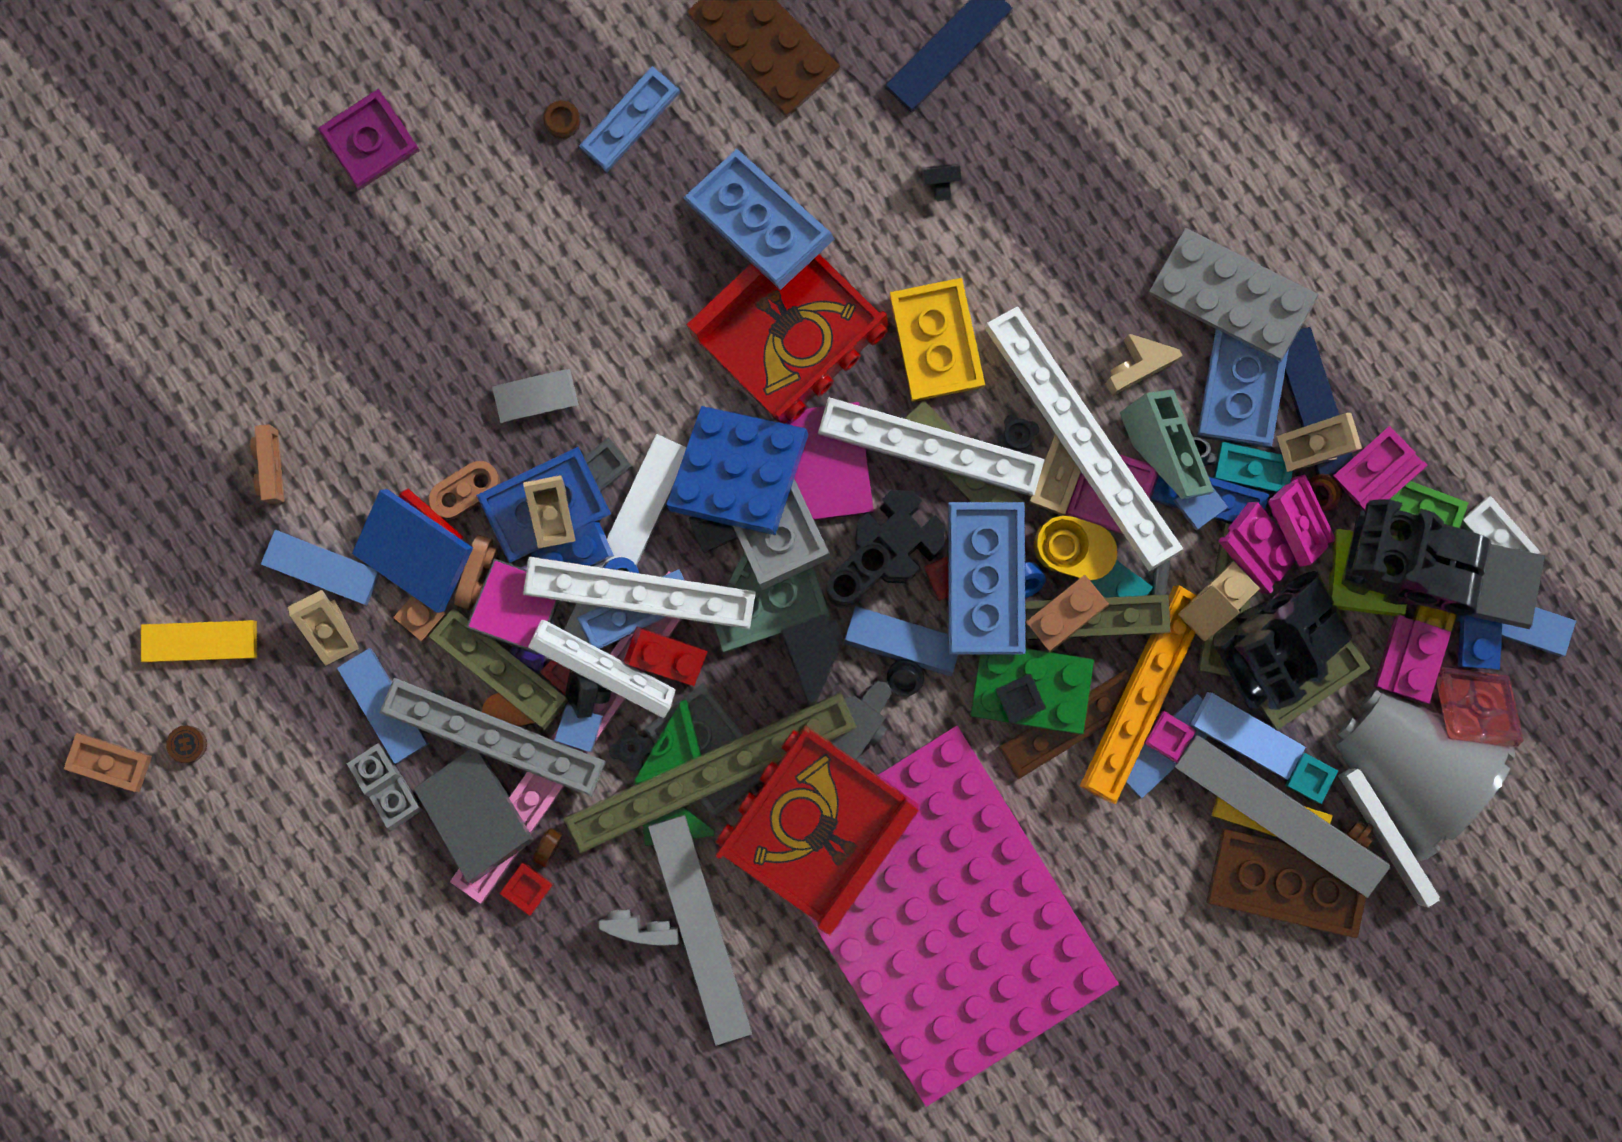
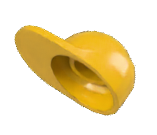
[1033,515,1117,580]

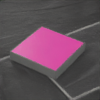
[466,558,560,655]

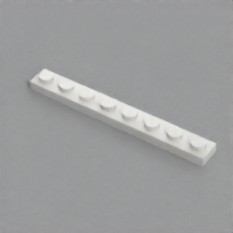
[985,306,1183,571]

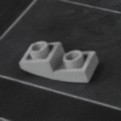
[492,369,578,423]
[347,743,423,831]
[599,909,680,945]

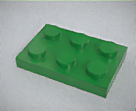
[970,649,1094,735]

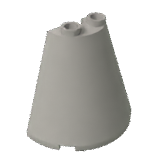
[1335,688,1515,862]

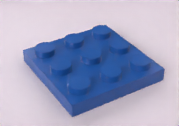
[666,406,809,535]

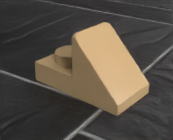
[1105,334,1183,396]
[1277,413,1362,472]
[523,475,575,548]
[1177,561,1260,641]
[288,590,359,666]

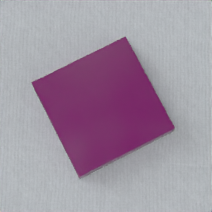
[317,88,420,191]

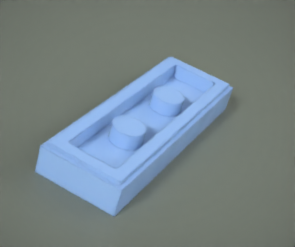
[1190,692,1306,780]

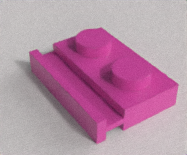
[1333,426,1428,510]
[1268,474,1335,567]
[1218,502,1296,594]
[1373,615,1451,704]

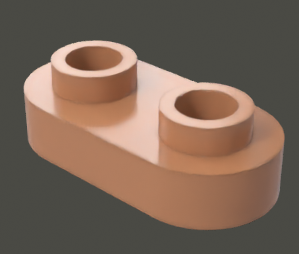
[429,461,500,519]
[454,535,498,610]

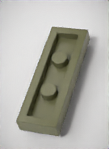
[1259,640,1370,730]

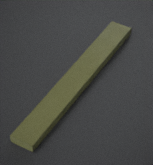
[564,692,857,853]

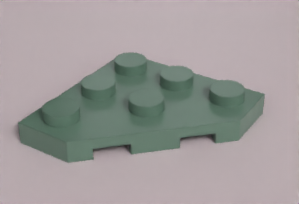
[714,552,830,653]

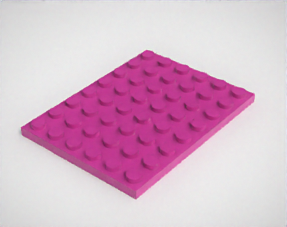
[809,725,1119,1107]

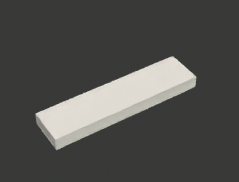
[528,620,675,718]
[1338,769,1440,907]

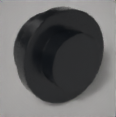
[886,660,924,697]

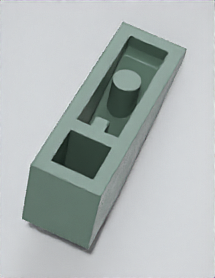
[1120,389,1214,499]

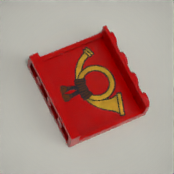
[686,254,888,424]
[715,725,919,936]

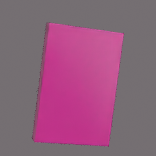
[787,402,874,521]

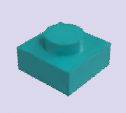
[1285,753,1338,804]

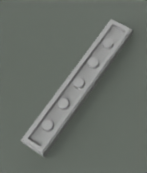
[379,678,606,797]
[1175,734,1390,898]
[648,814,752,1045]

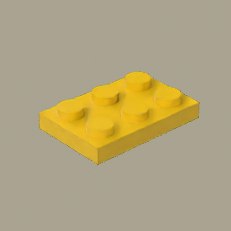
[889,278,985,402]

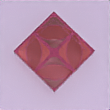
[1436,667,1524,747]

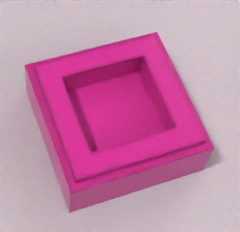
[1144,711,1197,763]

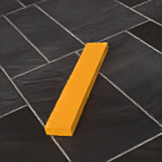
[1080,585,1197,804]

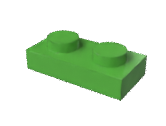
[1390,481,1468,528]

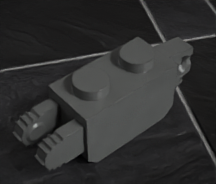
[829,681,892,765]

